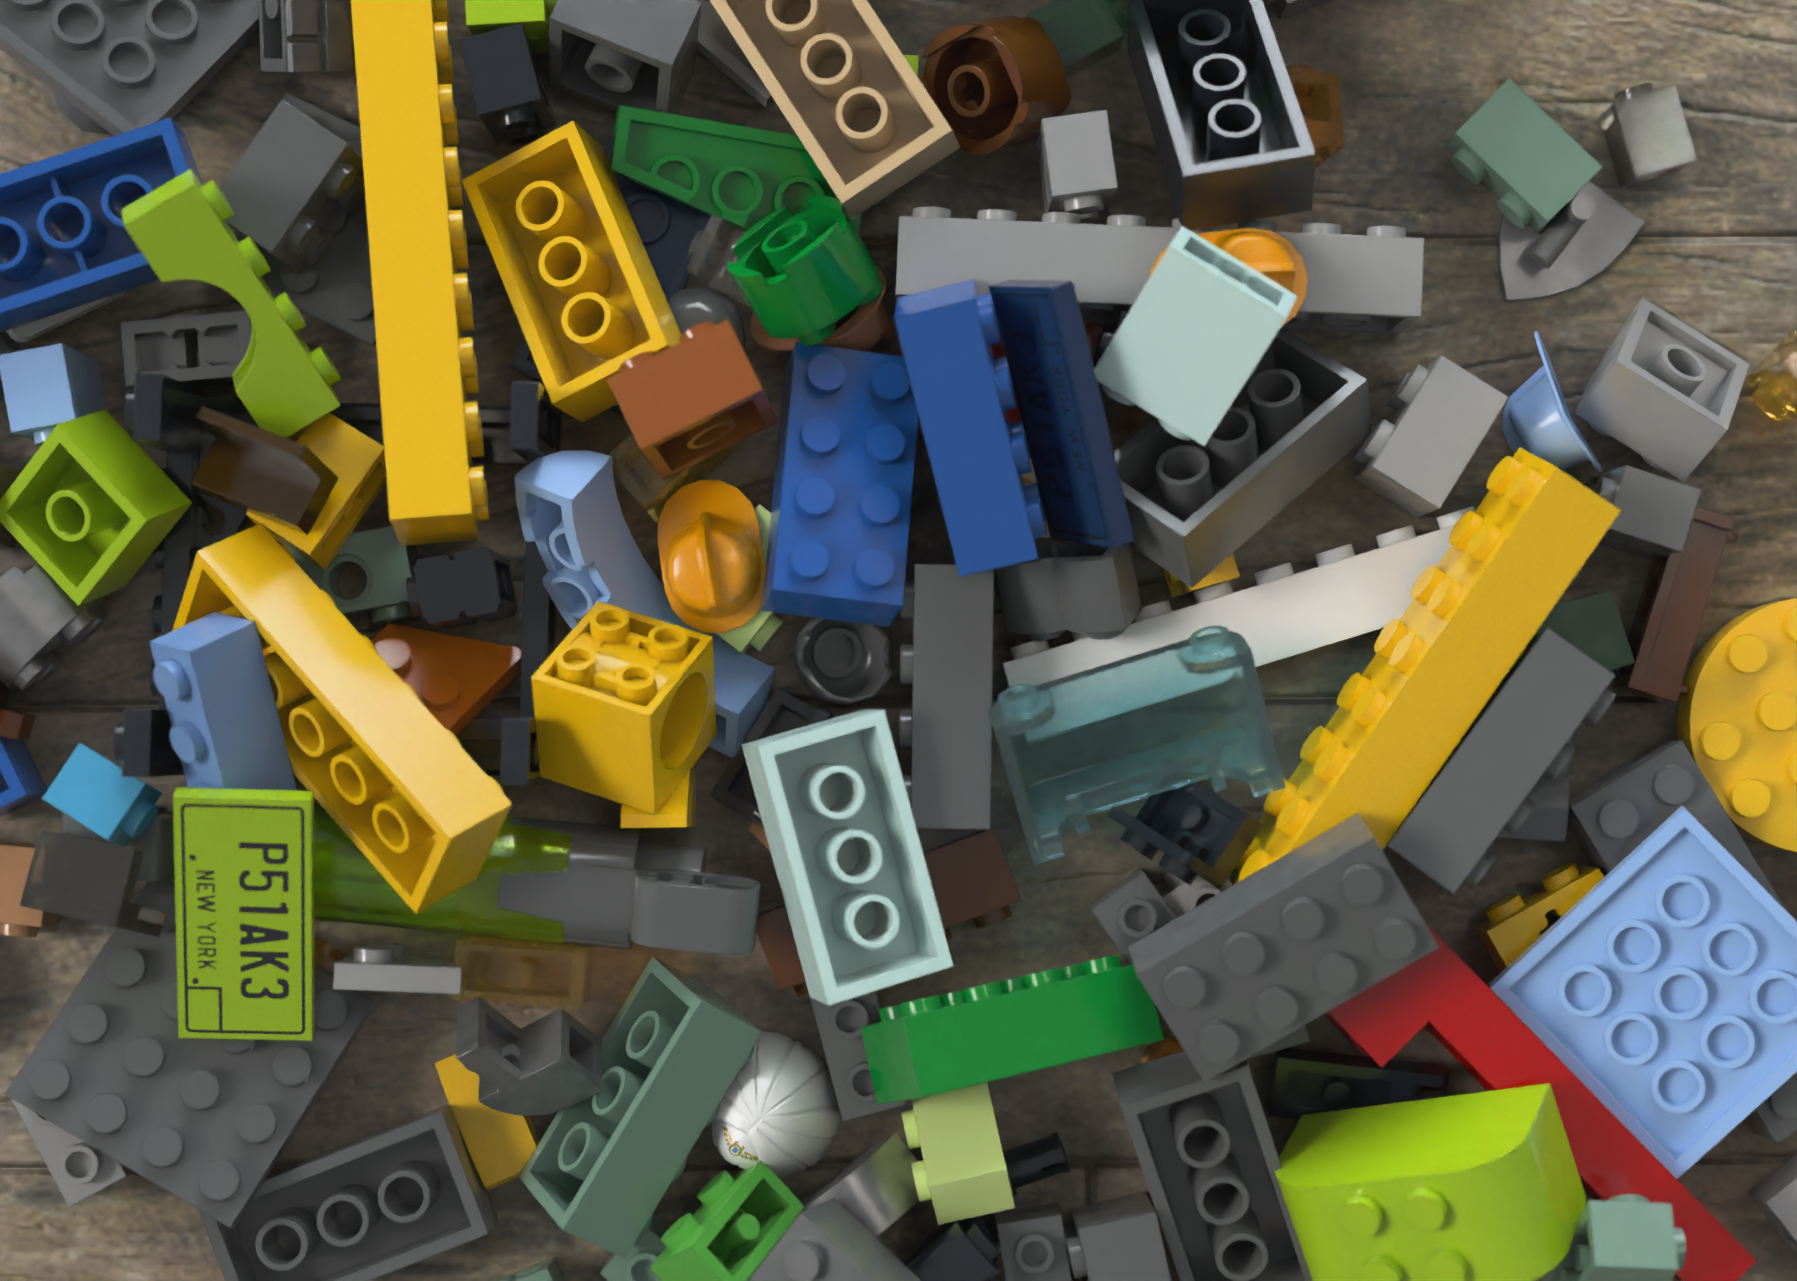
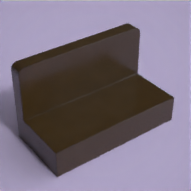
[191,406,339,535]

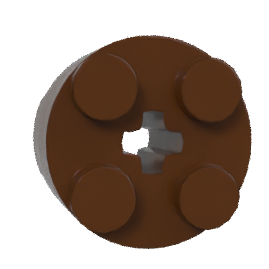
[918,15,1071,156]

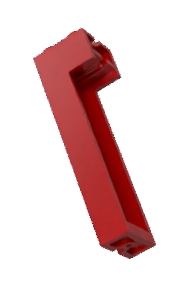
[1323,923,1756,1281]

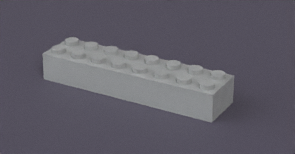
[896,207,1424,334]

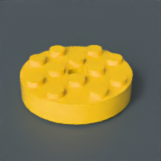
[1676,598,1797,852]

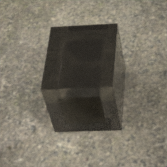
[1599,83,1697,189]

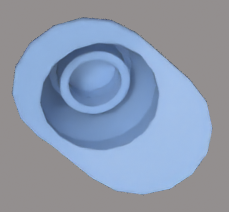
[1503,331,1603,473]

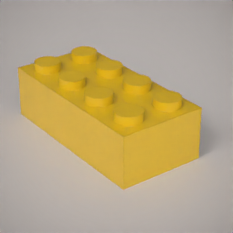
[462,121,681,423]

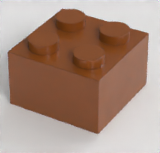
[607,319,779,480]

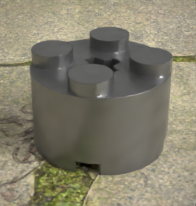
[0,563,109,691]

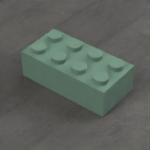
[519,956,762,1259]

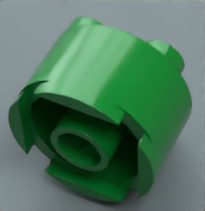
[727,196,883,346]

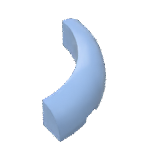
[515,450,775,758]

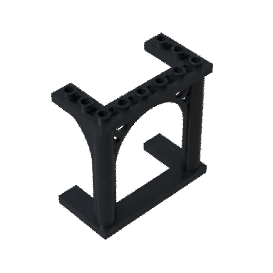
[113,373,562,786]

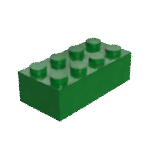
[860,954,1164,1105]

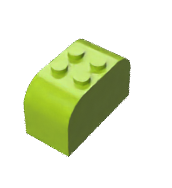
[1275,1083,1587,1281]

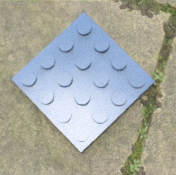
[1489,806,1797,1179]

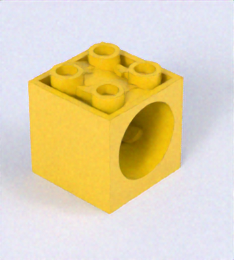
[531,601,717,815]

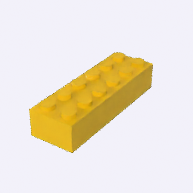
[172,523,512,914]

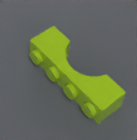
[121,169,342,438]

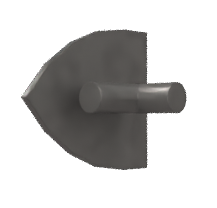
[1498,181,1645,301]

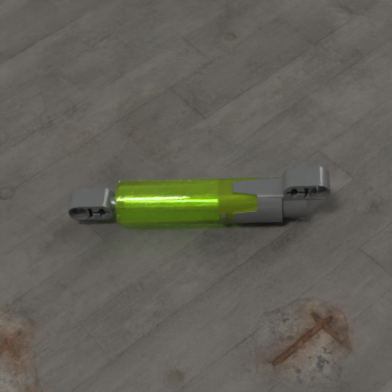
[59,798,760,955]

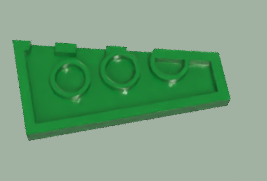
[608,105,862,234]

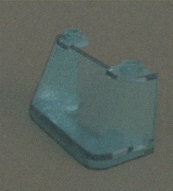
[989,626,1285,865]

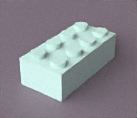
[741,709,953,1006]

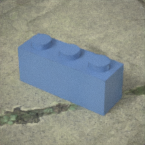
[150,612,297,791]

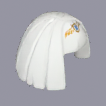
[711,1031,841,1178]

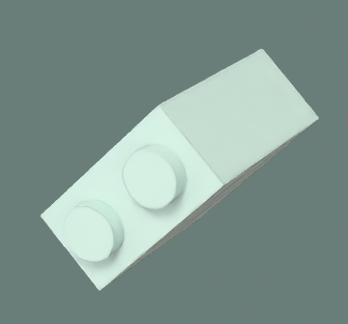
[1094,226,1297,446]

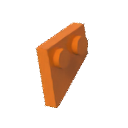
[371,624,522,736]

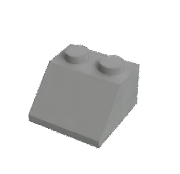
[1575,297,1750,482]

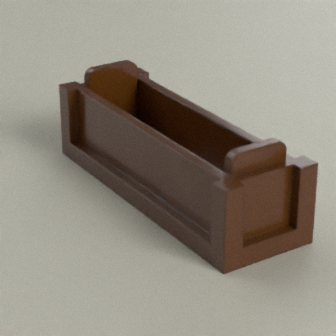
[1612,506,1738,703]

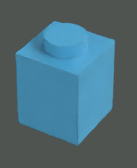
[42,743,162,848]

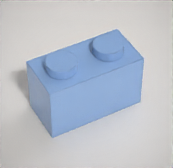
[0,343,107,447]

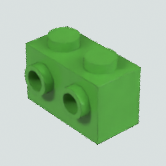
[649,1161,805,1281]

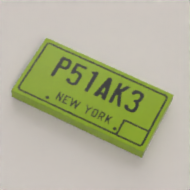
[173,787,315,1041]

